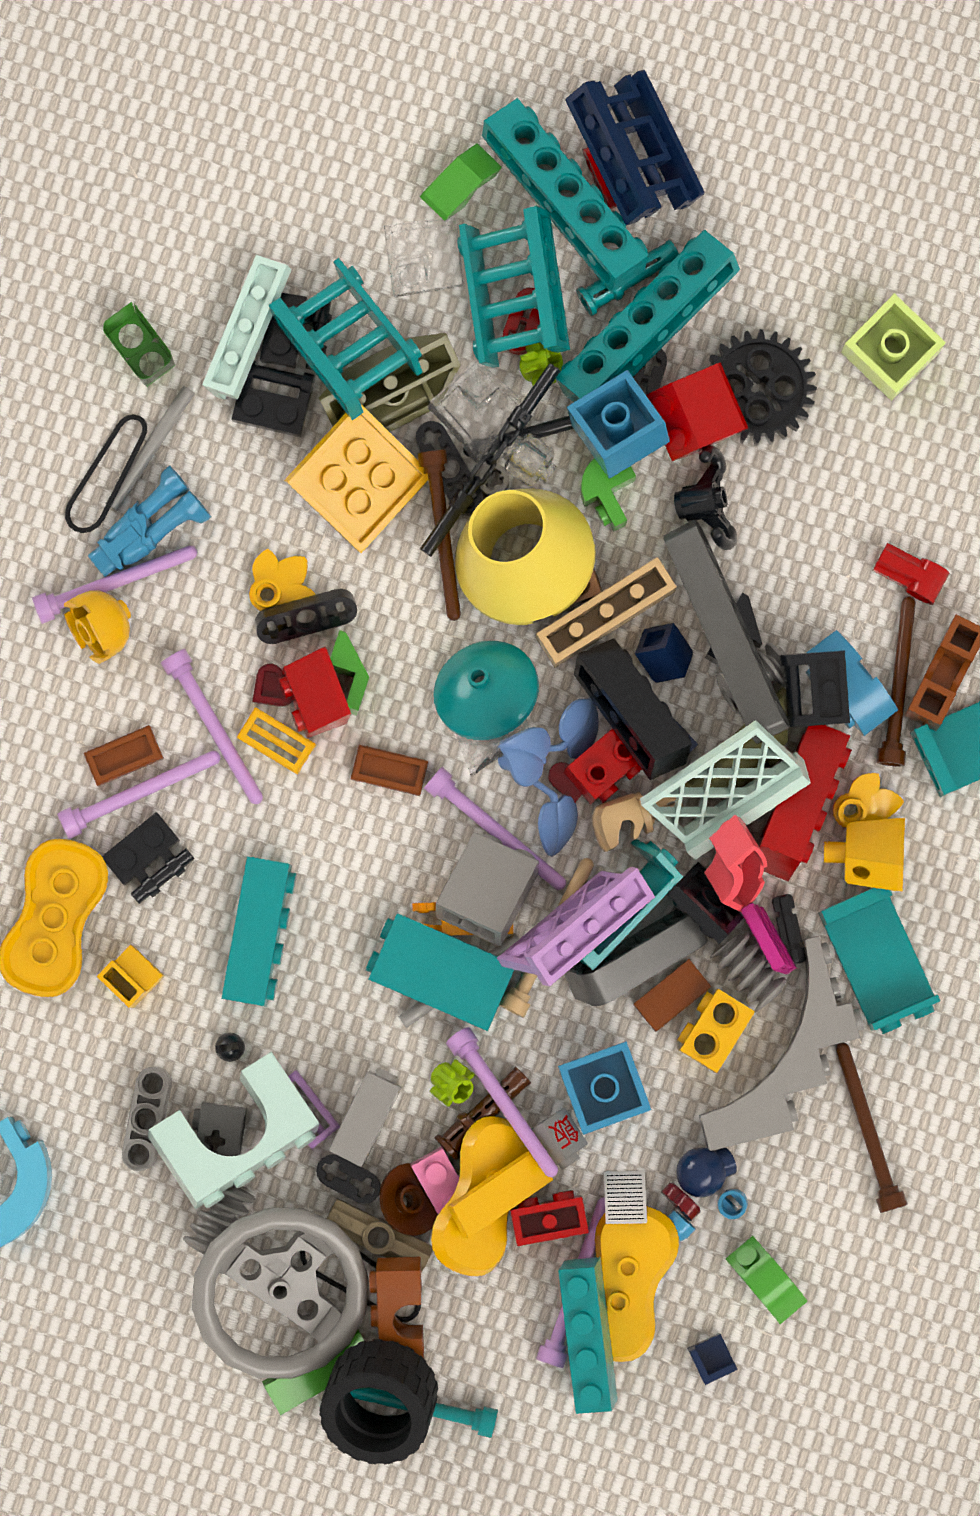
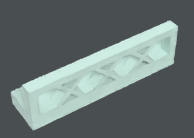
[202,255,292,400]

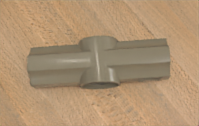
[327,1198,433,1273]

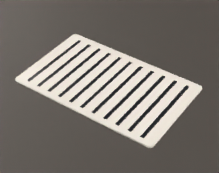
[604,1171,647,1224]

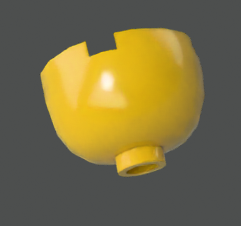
[64,590,131,664]

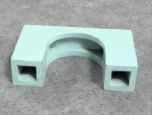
[148,1052,320,1209]

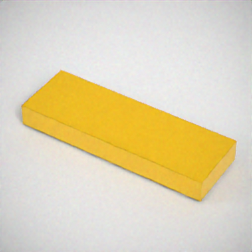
[447,1151,553,1238]

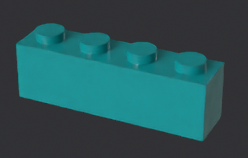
[221,856,297,1007]
[558,1257,618,1414]

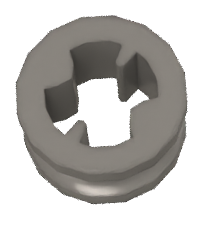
[478,464,509,496]

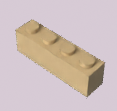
[536,557,677,668]

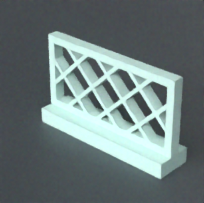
[640,720,811,860]

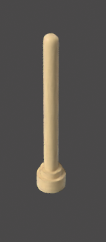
[499,858,594,1018]

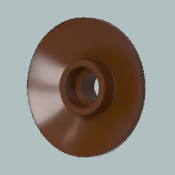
[379,1163,438,1236]

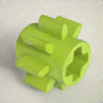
[519,343,563,386]
[429,1059,475,1107]

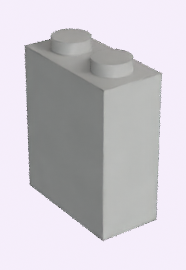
[436,832,539,947]
[328,1068,402,1167]

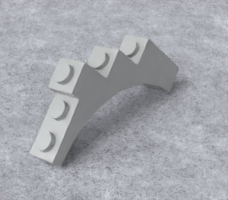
[699,936,864,1151]

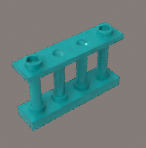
[457,206,570,368]
[268,258,423,420]

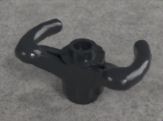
[674,445,737,550]

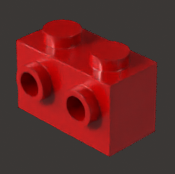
[563,729,642,805]
[510,1190,589,1246]

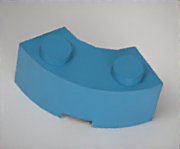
[806,630,898,736]

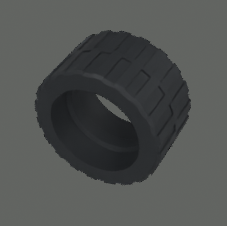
[319,1339,438,1465]

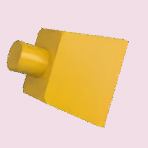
[824,818,905,892]

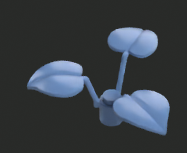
[498,697,599,857]

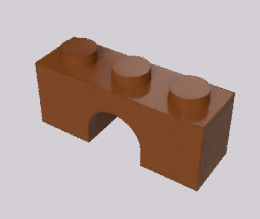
[904,614,980,731]
[369,1257,424,1358]

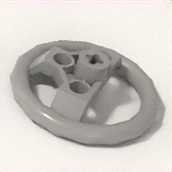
[192,1208,369,1379]

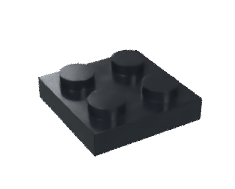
[667,862,744,944]

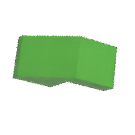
[420,143,502,221]
[330,630,369,716]

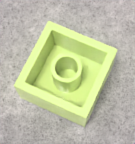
[841,293,946,401]

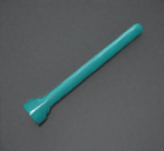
[350,1387,498,1438]

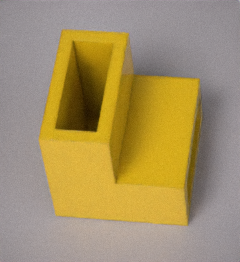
[96,944,164,1008]

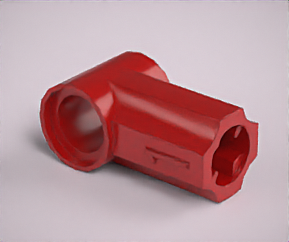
[872,543,950,605]

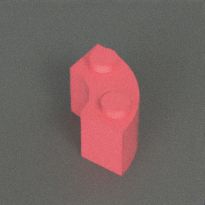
[704,815,767,912]

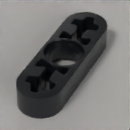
[416,421,483,516]
[255,589,357,644]

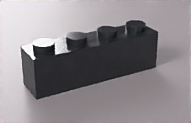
[573,638,692,780]

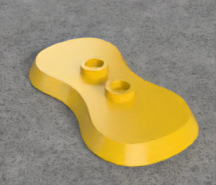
[0,839,108,997]
[431,1116,528,1277]
[595,1206,679,1362]

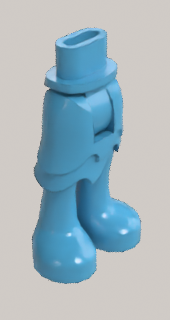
[88,465,212,577]

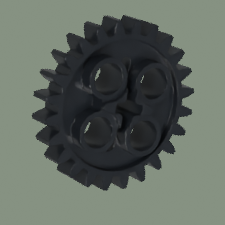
[709,329,817,446]

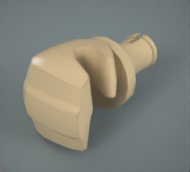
[592,792,683,852]

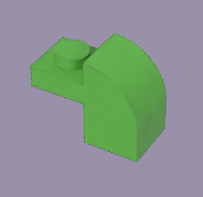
[581,458,636,532]
[726,1236,808,1324]

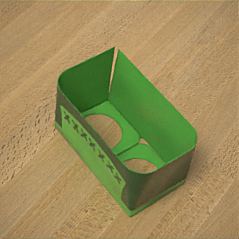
[103,302,176,387]

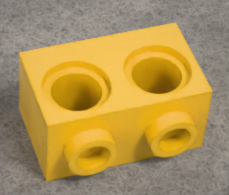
[677,989,755,1073]

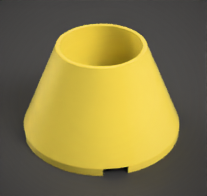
[455,488,596,625]

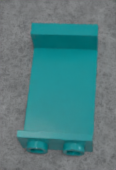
[910,701,980,797]
[579,839,684,970]
[818,888,941,1034]
[365,913,514,1031]

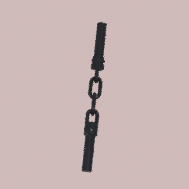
[420,363,561,557]

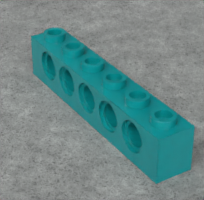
[482,98,649,293]
[556,229,740,402]

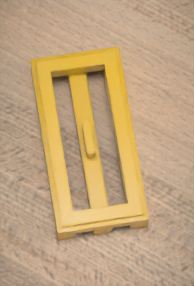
[237,707,316,775]

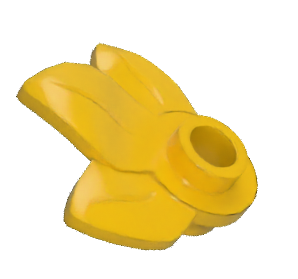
[249,549,316,611]
[832,773,904,828]

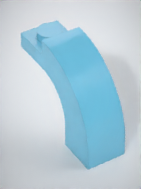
[0,1116,52,1248]

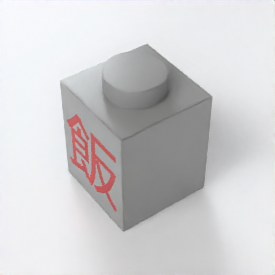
[532,1107,588,1170]

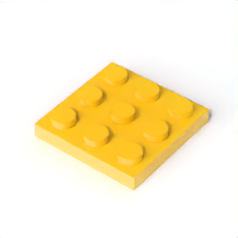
[284,403,428,553]

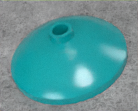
[434,641,539,740]

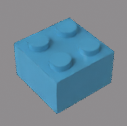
[567,370,670,479]
[558,1041,651,1135]

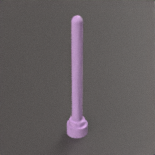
[32,546,197,624]
[161,649,263,804]
[57,751,220,839]
[424,767,566,890]
[446,1027,558,1177]
[536,1197,605,1368]

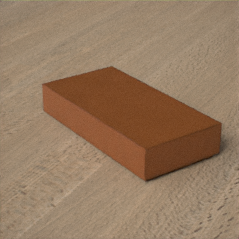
[84,725,164,787]
[351,744,429,796]
[633,959,712,1032]

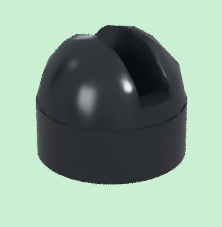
[215,1033,245,1062]

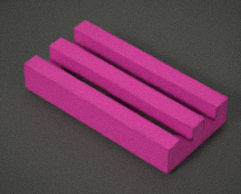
[741,903,797,975]

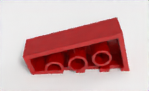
[759,725,852,882]

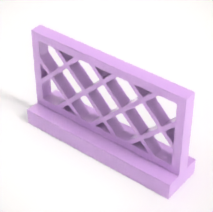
[497,867,655,987]

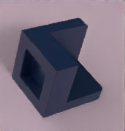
[635,623,693,683]
[687,1333,738,1385]

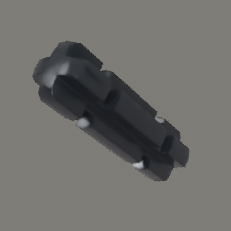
[772,894,806,964]

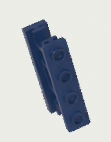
[565,70,705,225]

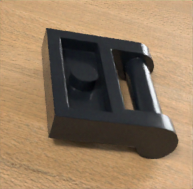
[231,361,315,438]
[780,650,850,727]

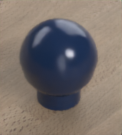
[676,1147,737,1198]

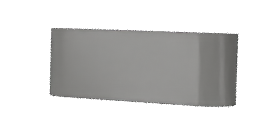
[122,1067,172,1171]

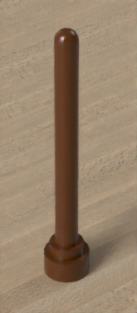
[418,449,461,621]
[876,596,916,767]
[835,1042,908,1213]

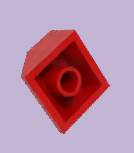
[646,363,748,461]
[278,647,351,738]

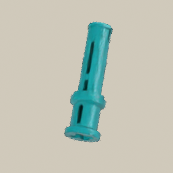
[576,240,679,316]

